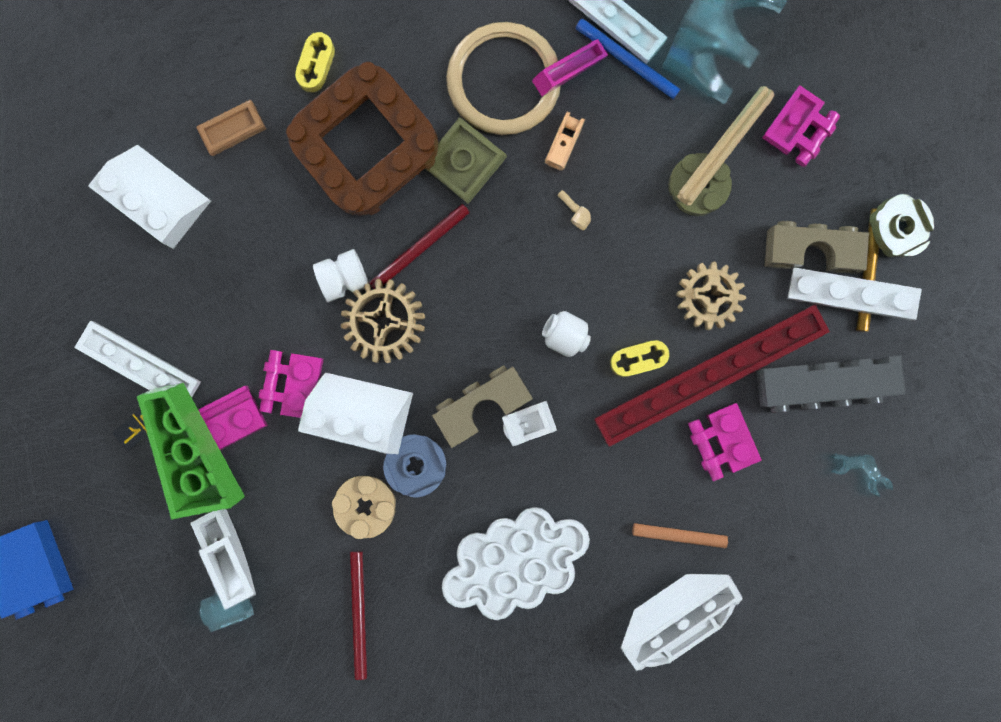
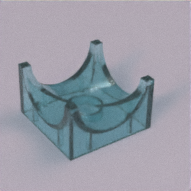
[662,0,788,104]

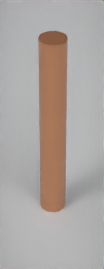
[632,523,728,548]

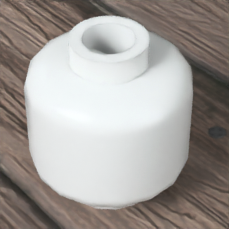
[542,311,591,357]

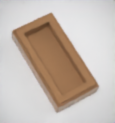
[196,99,266,156]

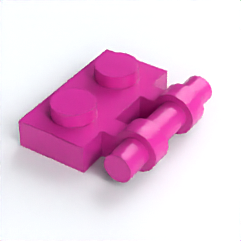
[762,85,840,167]
[259,350,324,418]
[688,403,762,481]

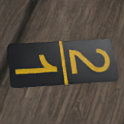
[113,409,148,451]

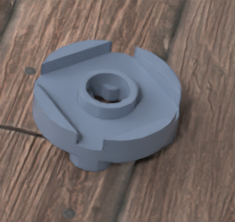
[383,434,447,497]

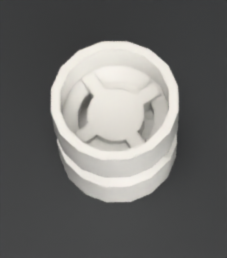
[313,249,368,302]

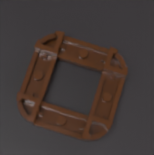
[286,62,438,215]

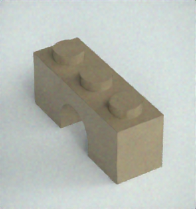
[765,221,869,274]
[432,365,533,448]

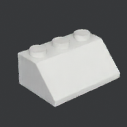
[88,145,211,249]
[298,373,413,454]

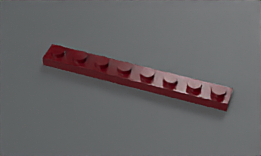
[594,305,830,447]

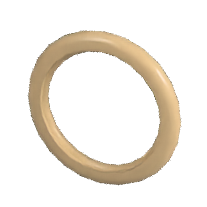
[447,22,561,135]

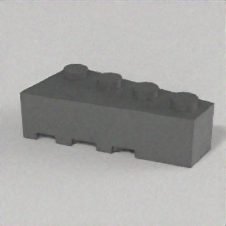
[756,355,906,413]

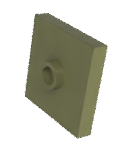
[425,117,507,204]

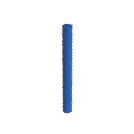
[575,18,681,99]

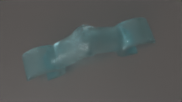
[830,454,893,497]

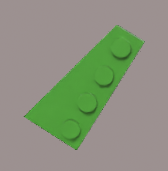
[137,383,245,519]

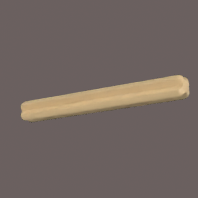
[677,86,774,206]

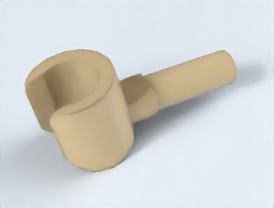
[558,190,591,230]

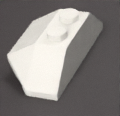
[621,574,743,671]

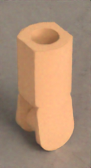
[545,112,585,170]

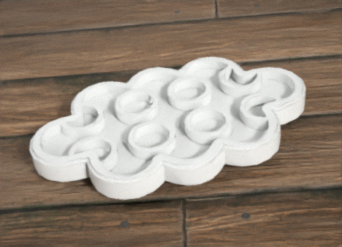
[442,507,590,620]

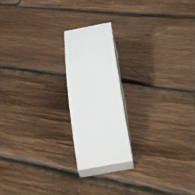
[190,509,256,610]

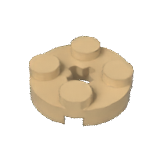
[332,476,396,539]

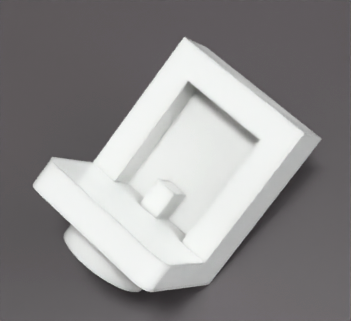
[502,401,557,446]

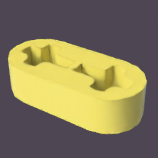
[295,32,335,92]
[610,341,669,377]

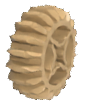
[341,279,425,363]

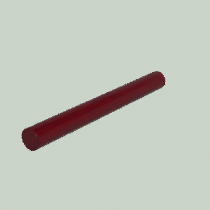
[368,204,470,289]
[350,551,367,680]

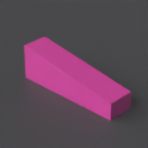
[532,39,608,97]

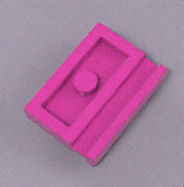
[199,386,268,450]

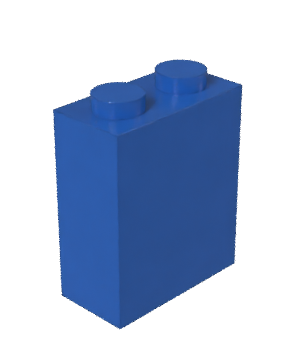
[0,520,74,620]

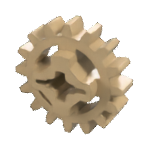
[676,262,746,330]

